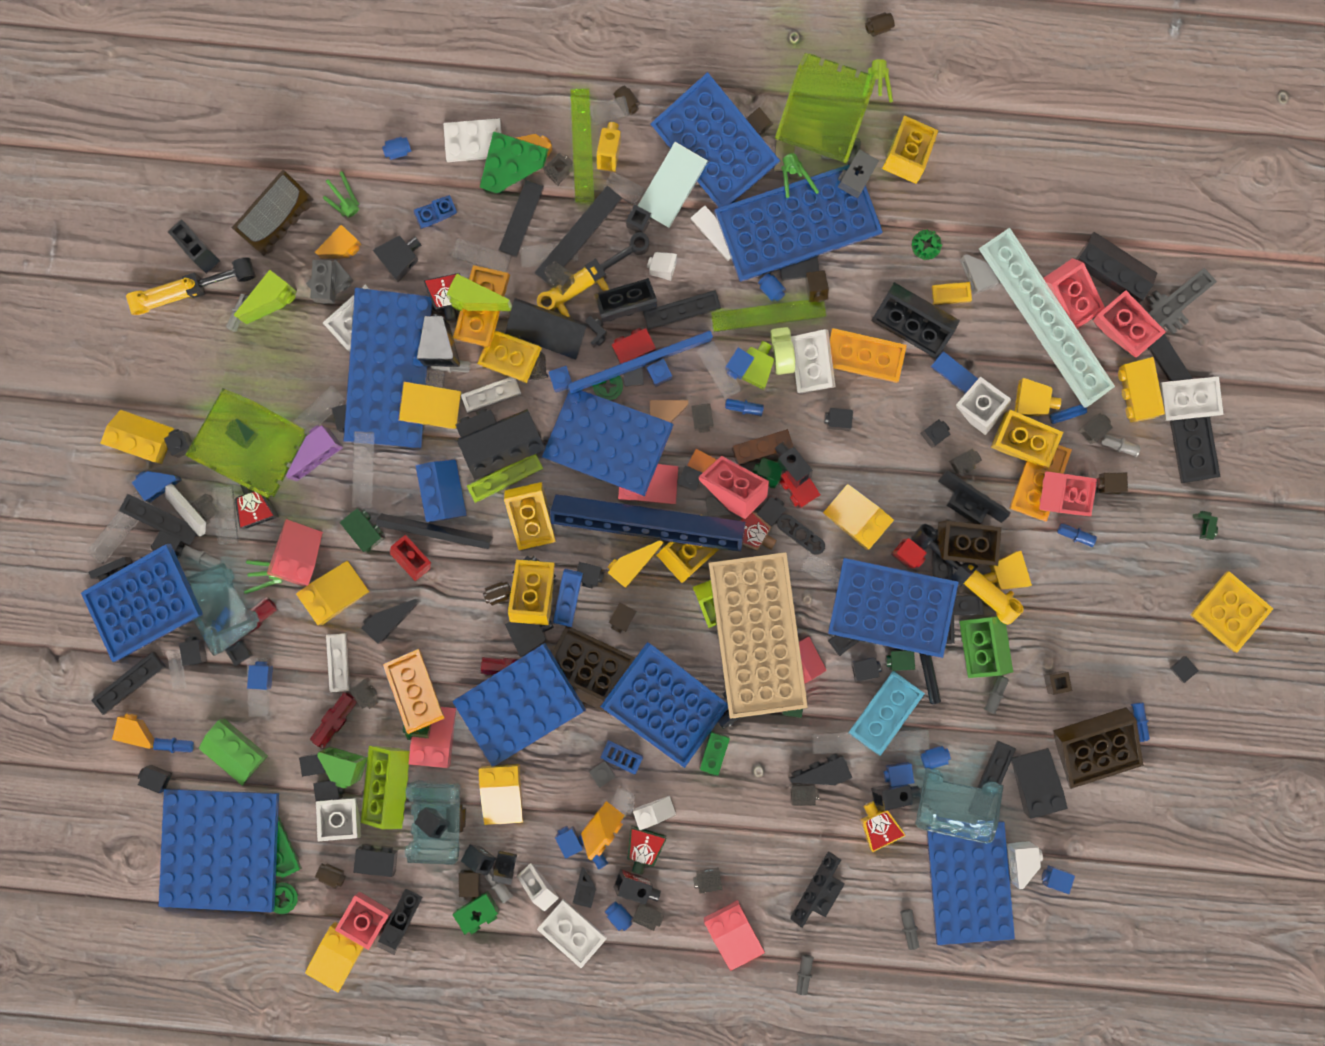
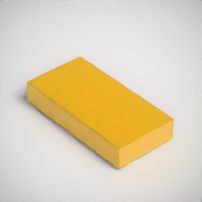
[931,282,972,305]

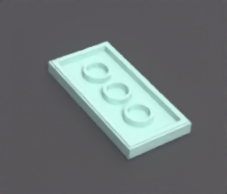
[638,142,708,228]

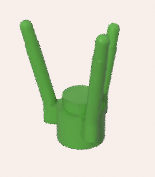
[781,153,819,198]
[323,171,360,218]
[244,560,283,594]

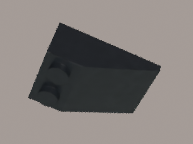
[1011,748,1068,819]

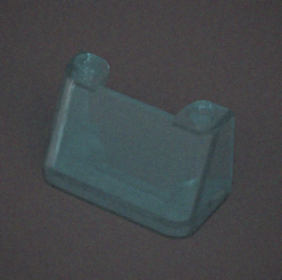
[186,563,259,656]
[915,769,1004,843]

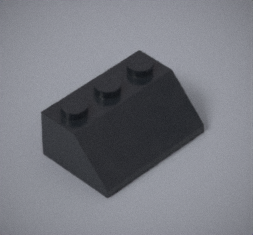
[594,278,657,323]

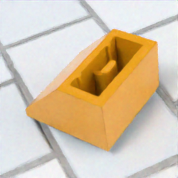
[581,801,625,860]

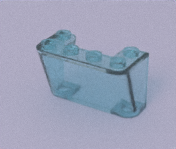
[405,780,460,865]

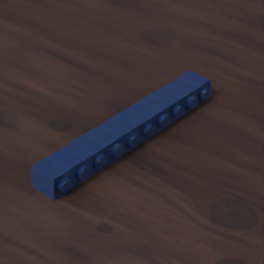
[550,494,746,552]

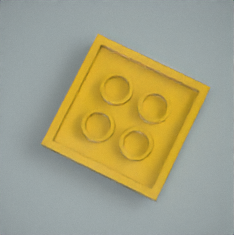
[1190,571,1273,653]

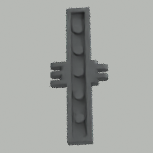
[1121,268,1217,354]

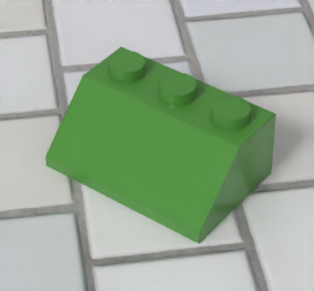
[959,616,1013,678]
[199,719,268,786]
[317,747,368,788]

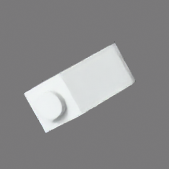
[647,252,677,281]
[633,796,676,830]
[517,863,559,911]

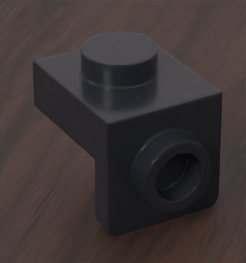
[585,316,607,348]
[492,851,517,885]

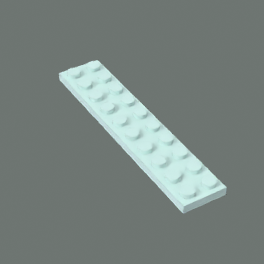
[979,228,1115,408]

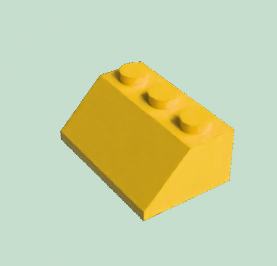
[1118,357,1165,423]
[100,410,175,464]

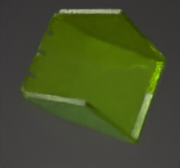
[775,53,876,163]
[185,388,307,499]

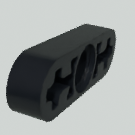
[777,514,825,555]

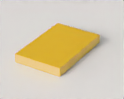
[477,330,542,383]
[398,382,461,429]

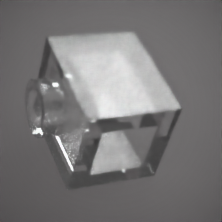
[610,786,636,818]

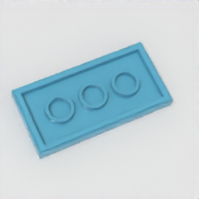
[848,671,925,756]

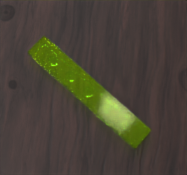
[570,88,594,203]
[711,299,827,332]

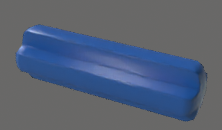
[1049,404,1087,424]

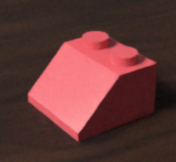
[799,636,827,684]
[335,892,392,950]

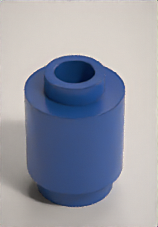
[382,136,412,160]
[758,273,786,302]
[920,746,951,769]
[605,901,633,931]

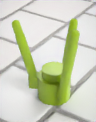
[862,59,893,103]

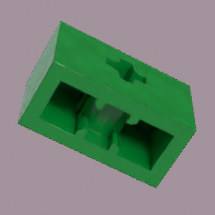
[699,731,730,776]
[452,891,500,935]

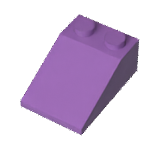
[286,425,343,481]

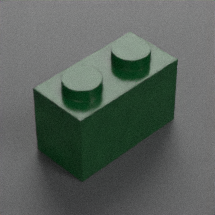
[339,508,385,553]

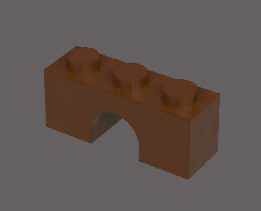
[732,429,794,465]

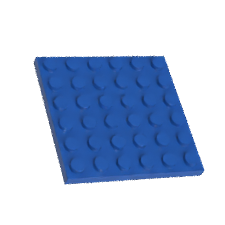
[159,789,279,912]

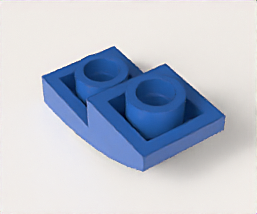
[413,195,457,229]

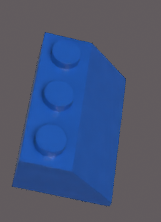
[415,460,467,523]

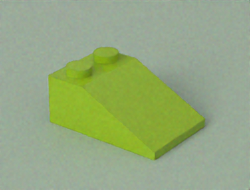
[234,270,297,324]
[446,274,512,311]

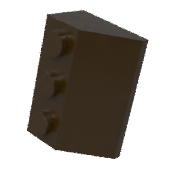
[937,521,1002,566]

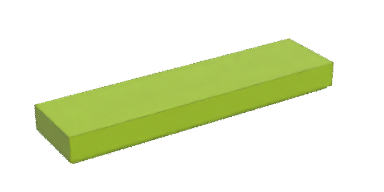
[467,454,543,503]

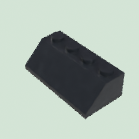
[1076,232,1157,303]
[871,282,960,359]
[456,409,545,480]

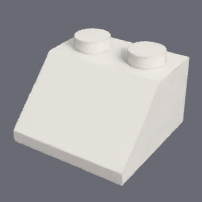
[956,377,1011,435]
[316,798,361,841]
[1006,841,1043,889]

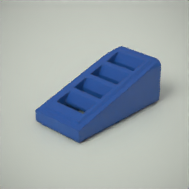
[600,740,643,775]

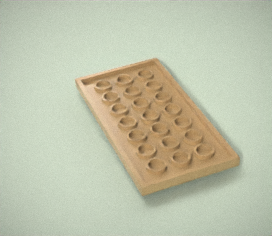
[709,552,808,719]

